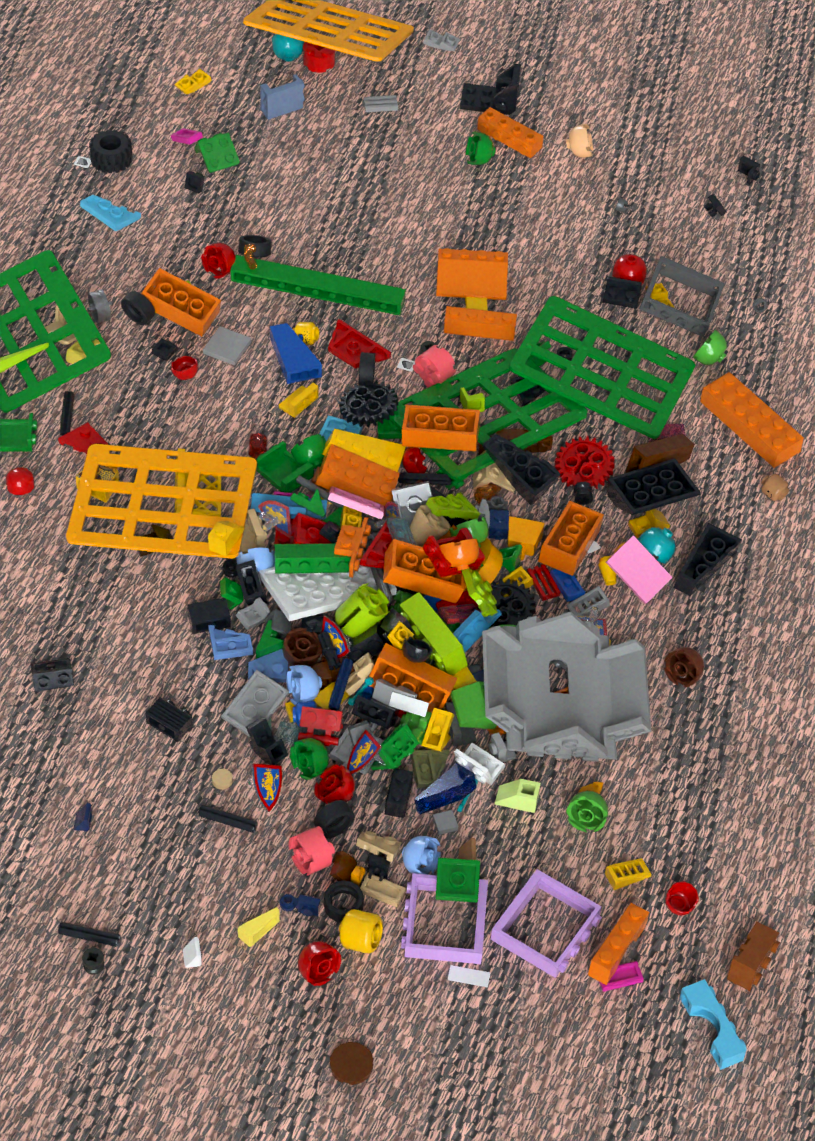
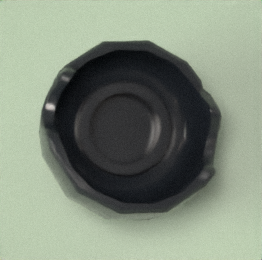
[402,637,433,663]

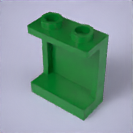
[0,413,38,452]
[256,441,314,493]

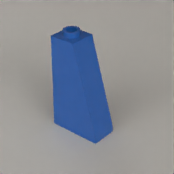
[270,323,322,384]

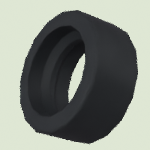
[238,235,272,257]
[121,291,155,325]
[358,352,375,386]
[314,800,355,839]
[324,880,364,922]

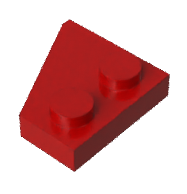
[58,422,109,454]

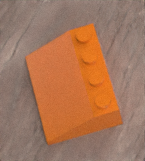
[436,248,508,300]

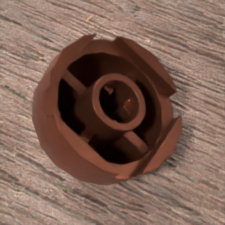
[283,628,322,667]
[664,647,704,687]

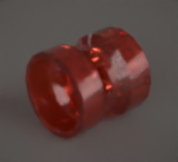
[248,433,268,459]

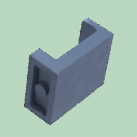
[260,74,305,120]

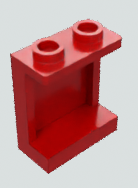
[422,528,485,578]

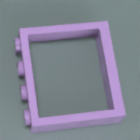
[491,869,602,978]
[401,873,488,964]

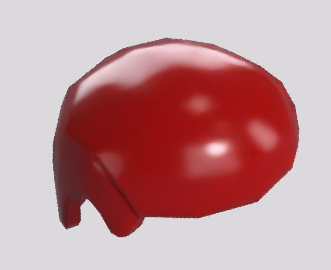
[171,356,198,380]
[402,447,427,473]
[6,467,35,495]
[665,881,699,916]

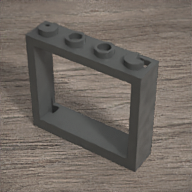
[639,256,725,337]

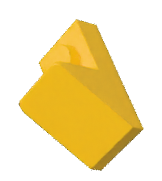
[628,509,670,538]
[421,708,454,752]

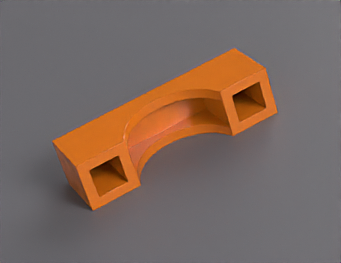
[588,903,650,985]

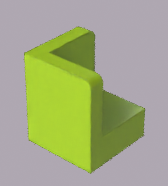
[460,387,485,412]

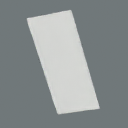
[389,692,429,717]
[448,965,490,987]

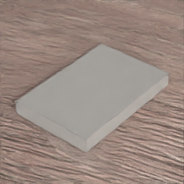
[221,670,289,737]

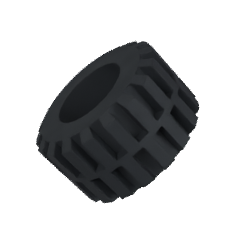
[89,130,133,173]

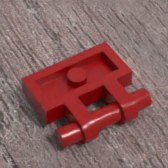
[298,706,343,747]

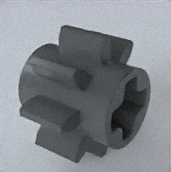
[486,496,508,512]

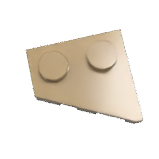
[356,831,402,862]

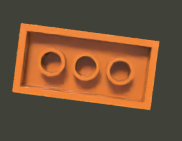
[141,268,221,337]
[402,405,480,451]
[315,444,400,512]
[538,501,604,576]
[383,539,465,603]
[369,643,458,713]

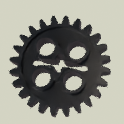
[339,380,399,427]
[473,579,536,629]

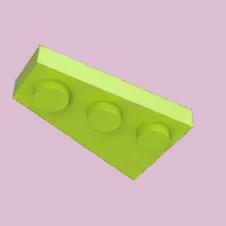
[426,492,481,520]

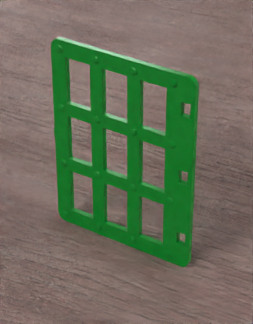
[0,250,112,413]
[509,296,696,439]
[389,348,588,480]

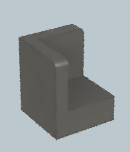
[265,609,291,640]

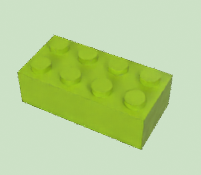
[399,592,468,676]

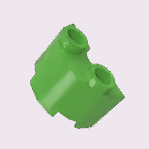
[393,712,432,745]

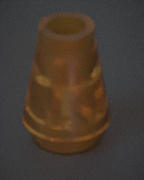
[474,483,501,504]

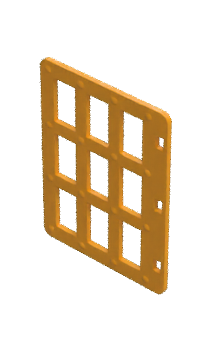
[243,0,414,62]
[66,444,257,559]

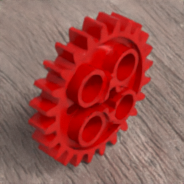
[555,436,615,489]

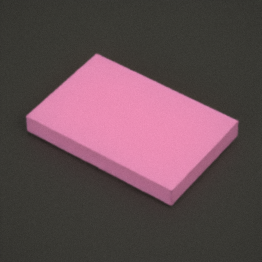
[328,486,384,519]
[606,536,673,604]

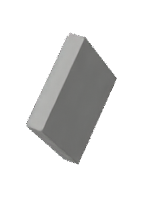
[203,326,251,366]

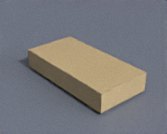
[360,874,406,908]

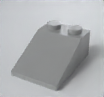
[392,481,433,535]

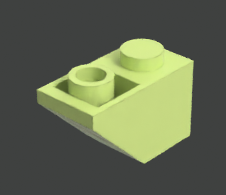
[495,779,541,813]

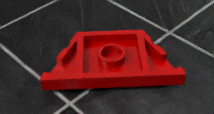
[328,319,391,369]
[359,520,415,569]

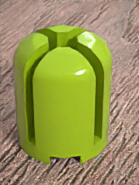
[335,583,390,638]

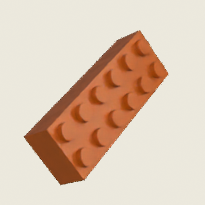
[700,372,804,468]

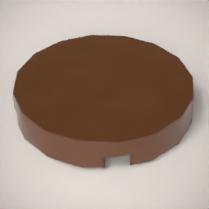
[330,1042,374,1085]

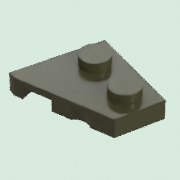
[410,750,450,789]

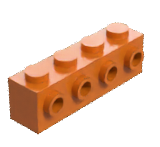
[477,107,544,158]
[444,306,517,341]

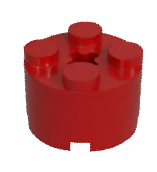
[303,42,336,73]

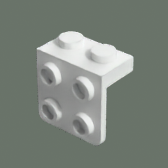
[454,743,505,785]

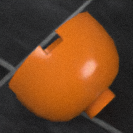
[440,539,479,571]

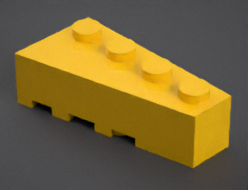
[322,428,406,472]

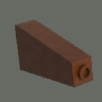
[625,434,695,473]

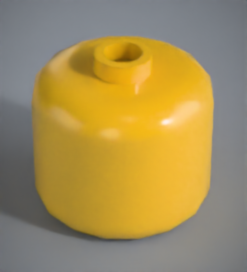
[339,909,383,954]

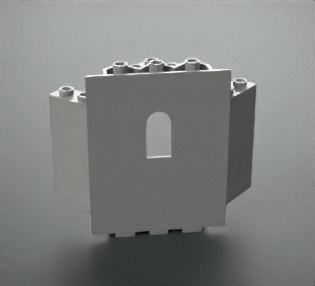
[482,612,652,762]

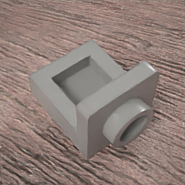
[236,597,270,630]
[489,732,516,762]

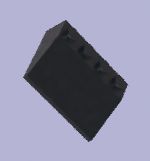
[607,459,701,515]

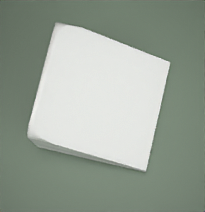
[183,937,202,968]

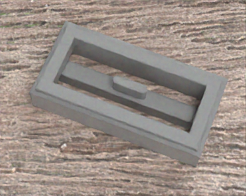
[364,95,398,112]

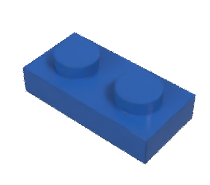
[550,569,585,602]

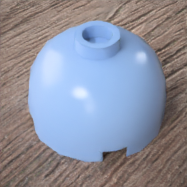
[236,547,274,572]
[286,665,322,705]
[402,836,441,875]

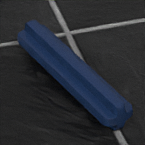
[328,658,353,711]

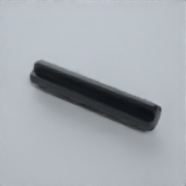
[60,391,74,436]
[398,473,452,485]
[198,805,258,833]
[58,922,121,947]

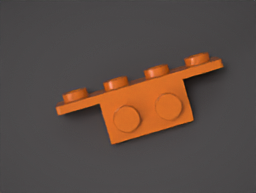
[334,517,371,578]

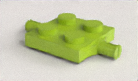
[462,568,498,617]

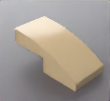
[345,652,374,696]

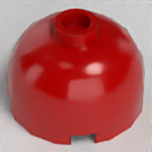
[201,242,236,279]
[612,254,647,284]
[314,764,355,804]
[298,941,341,986]

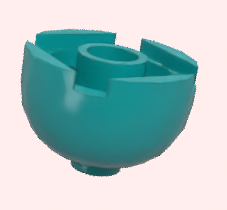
[272,34,304,62]
[638,527,676,564]

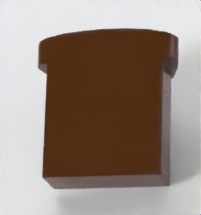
[330,851,358,881]

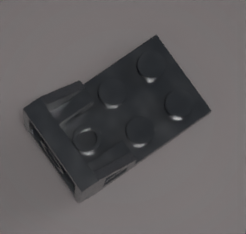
[460,64,521,115]

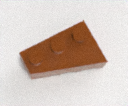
[727,922,781,991]

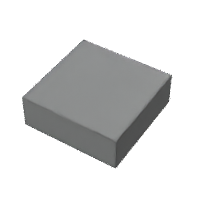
[432,810,459,835]

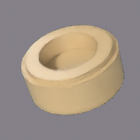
[212,769,233,790]

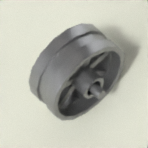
[87,289,112,323]

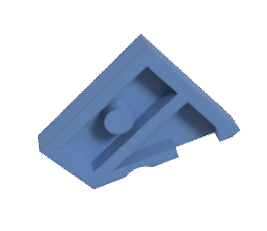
[208,625,253,660]
[248,649,288,682]

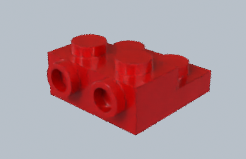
[291,513,332,544]

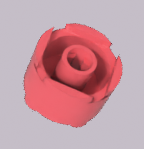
[413,345,456,388]
[289,826,335,876]

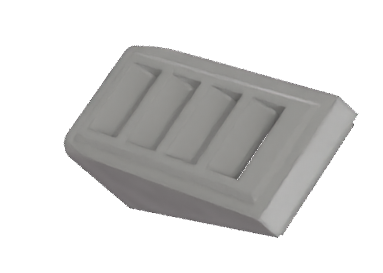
[566,586,610,619]

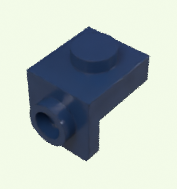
[489,509,509,540]

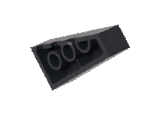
[673,523,742,596]

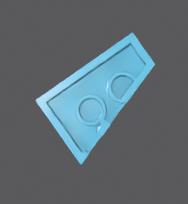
[80,195,141,231]

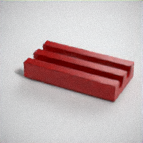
[527,564,560,601]

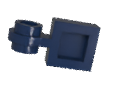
[279,894,320,917]

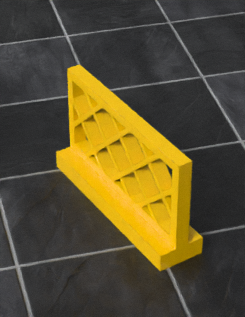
[175,448,221,517]

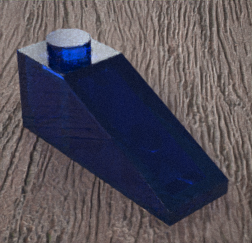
[414,763,477,815]

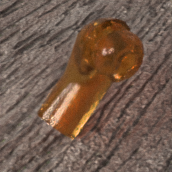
[244,243,257,269]

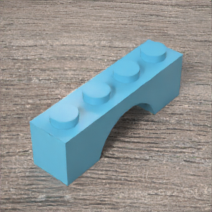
[680,979,747,1070]

